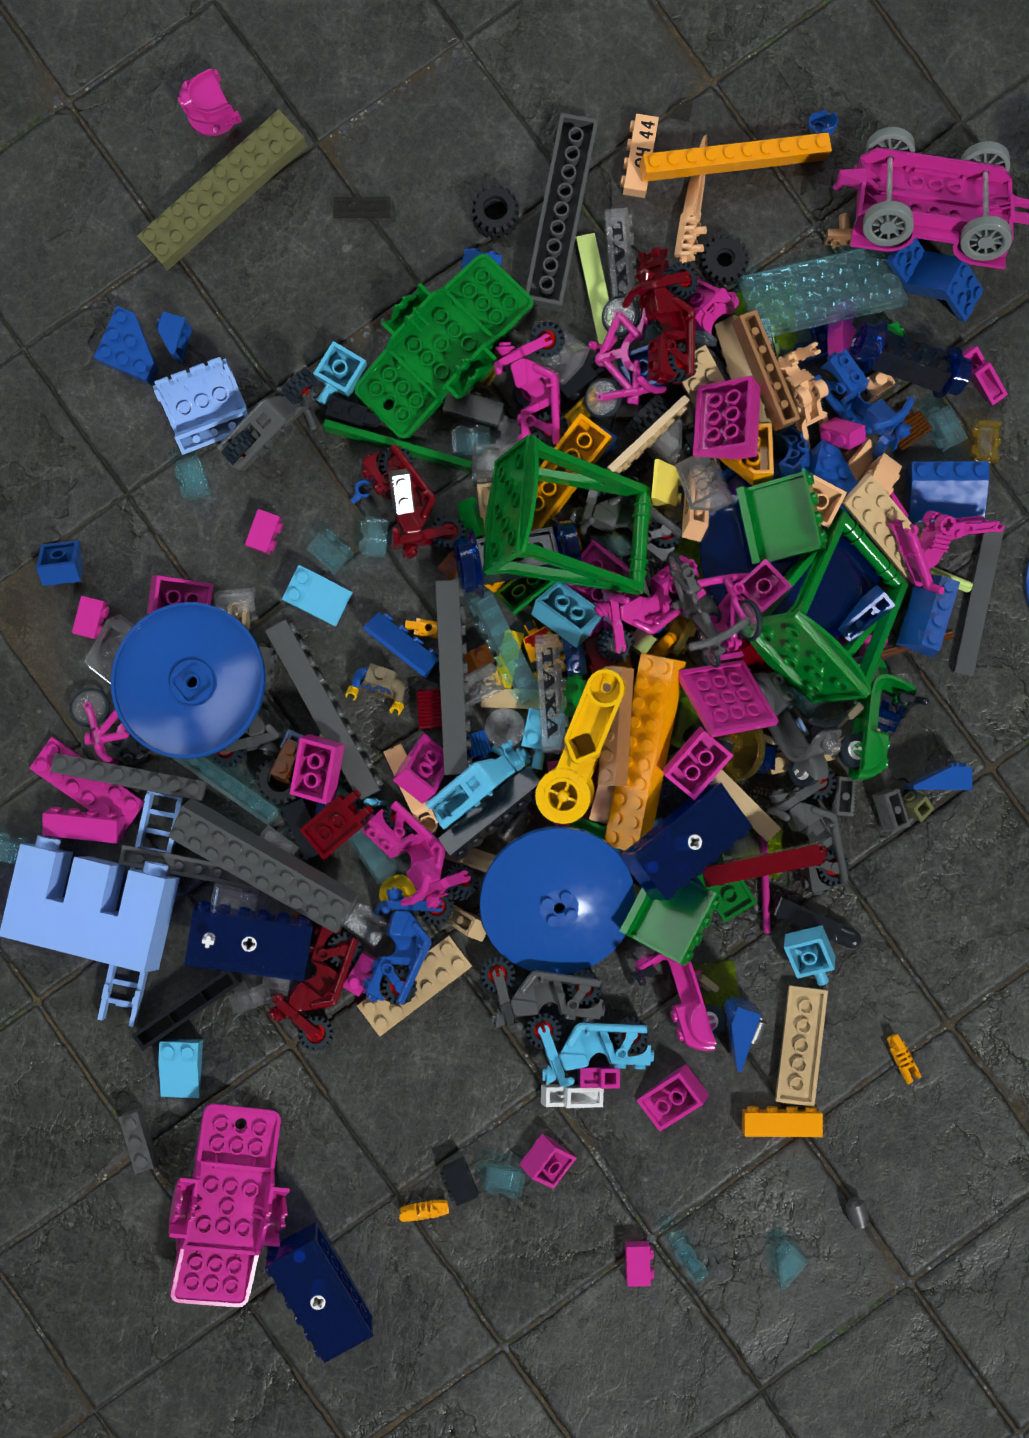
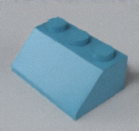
[531,582,602,648]

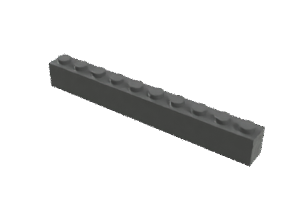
[435,580,472,776]

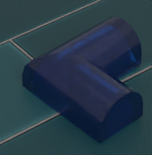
[793,317,829,364]

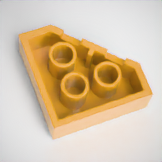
[718,423,774,486]

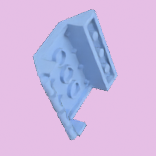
[153,357,250,455]

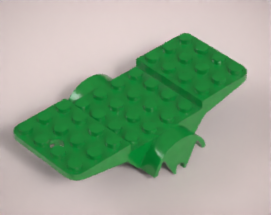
[354,254,534,439]

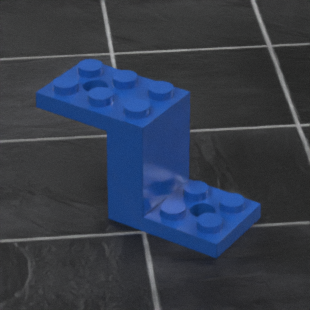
[886,238,984,322]

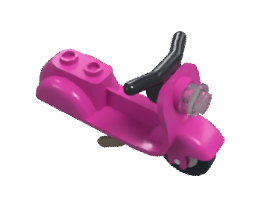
[628,942,725,1051]

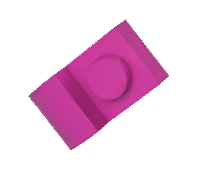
[579,1065,620,1089]

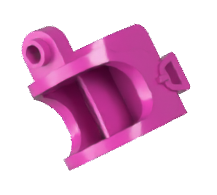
[177,69,242,136]
[683,276,739,342]

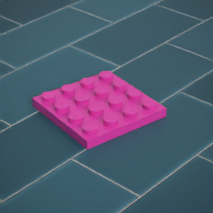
[678,660,779,738]

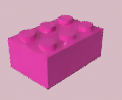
[662,726,734,800]
[290,734,345,804]

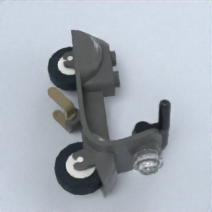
[752,671,848,787]

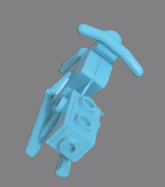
[425,740,531,829]

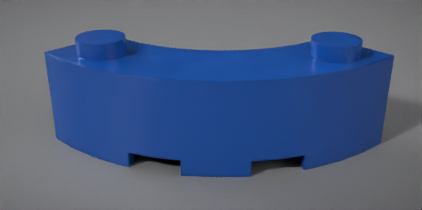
[776,426,811,478]

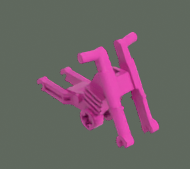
[888,510,1005,594]

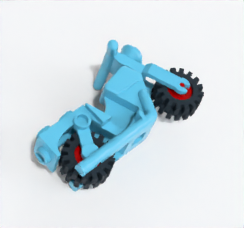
[526,1013,654,1087]

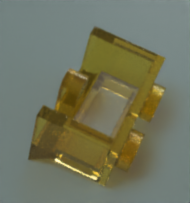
[970,420,1003,464]

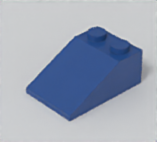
[904,763,972,790]

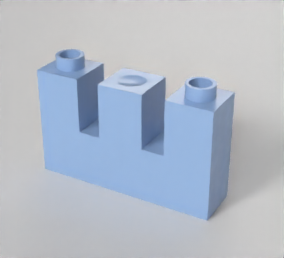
[0,835,180,973]

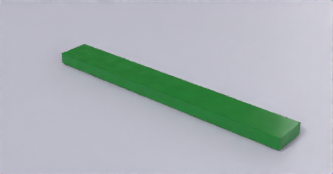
[323,419,472,474]

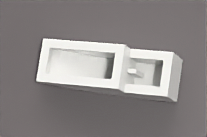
[541,1084,604,1108]

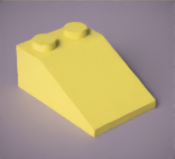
[651,459,684,510]

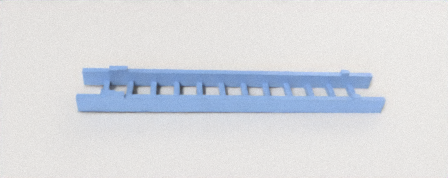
[97,791,186,1027]

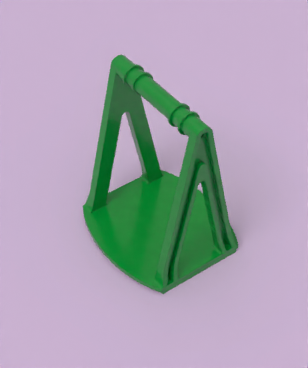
[483,435,652,594]
[744,509,908,703]

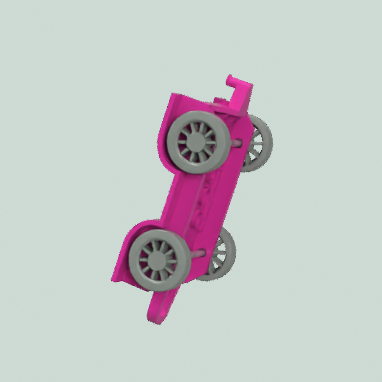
[833,127,1029,269]

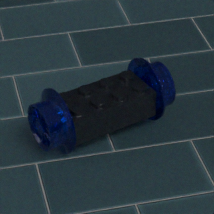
[849,319,972,399]

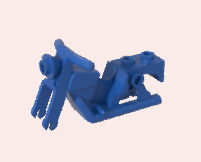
[815,349,915,459]

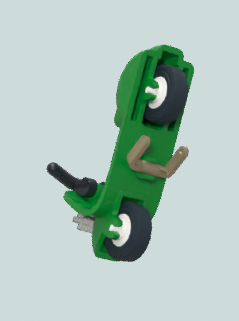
[837,656,929,781]

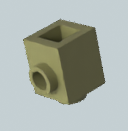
[902,790,934,822]

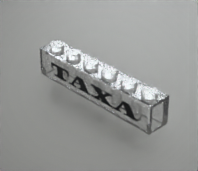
[604,207,641,327]
[534,634,568,754]

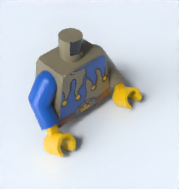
[345,664,405,715]

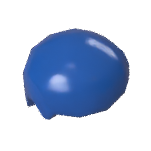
[807,110,839,136]

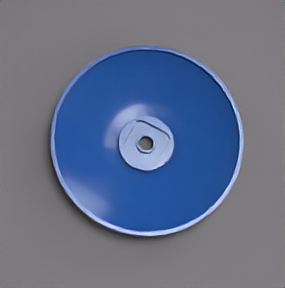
[111,602,266,759]
[480,826,635,974]

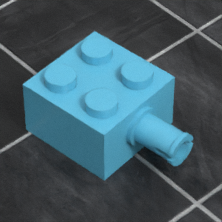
[313,341,368,406]
[521,708,567,770]
[784,925,835,986]

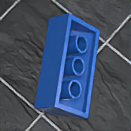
[896,575,960,657]
[363,612,439,679]

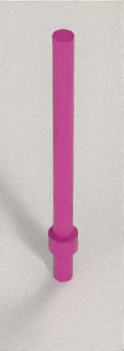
[757,833,771,933]

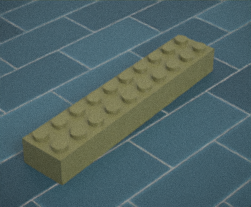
[137,109,307,271]

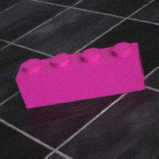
[42,807,124,843]

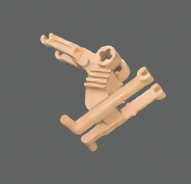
[777,342,829,451]

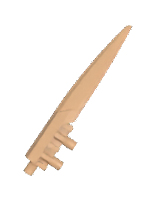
[674,134,708,264]

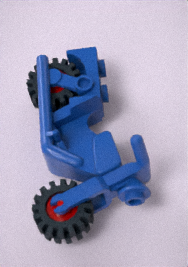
[362,887,454,1005]

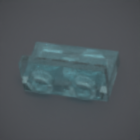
[306,529,354,575]

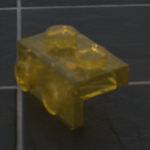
[669,615,697,657]

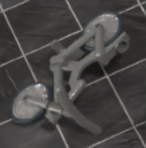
[667,552,749,668]

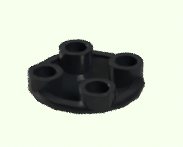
[112,733,151,765]

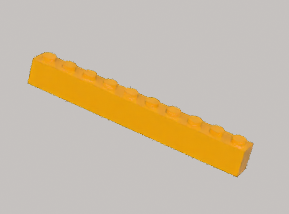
[639,133,832,182]

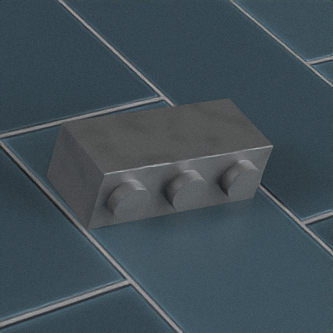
[119,1107,159,1174]

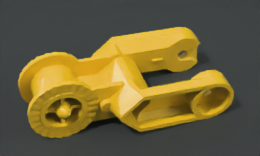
[535,665,626,824]

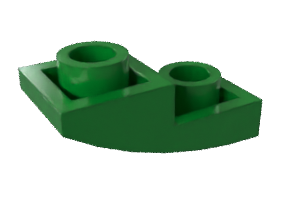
[458,497,484,542]

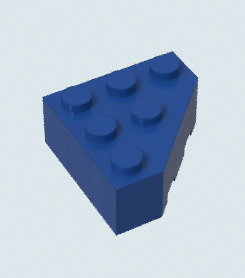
[94,306,159,386]
[809,440,858,518]

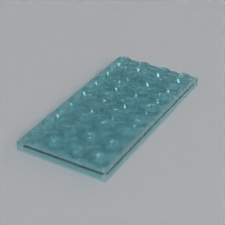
[737,248,908,338]

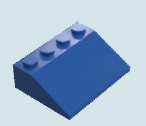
[906,461,989,523]
[723,995,761,1072]

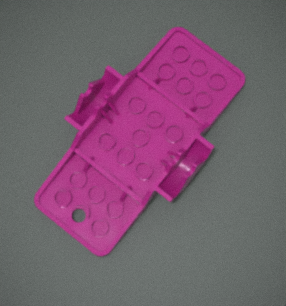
[169,1103,290,1307]

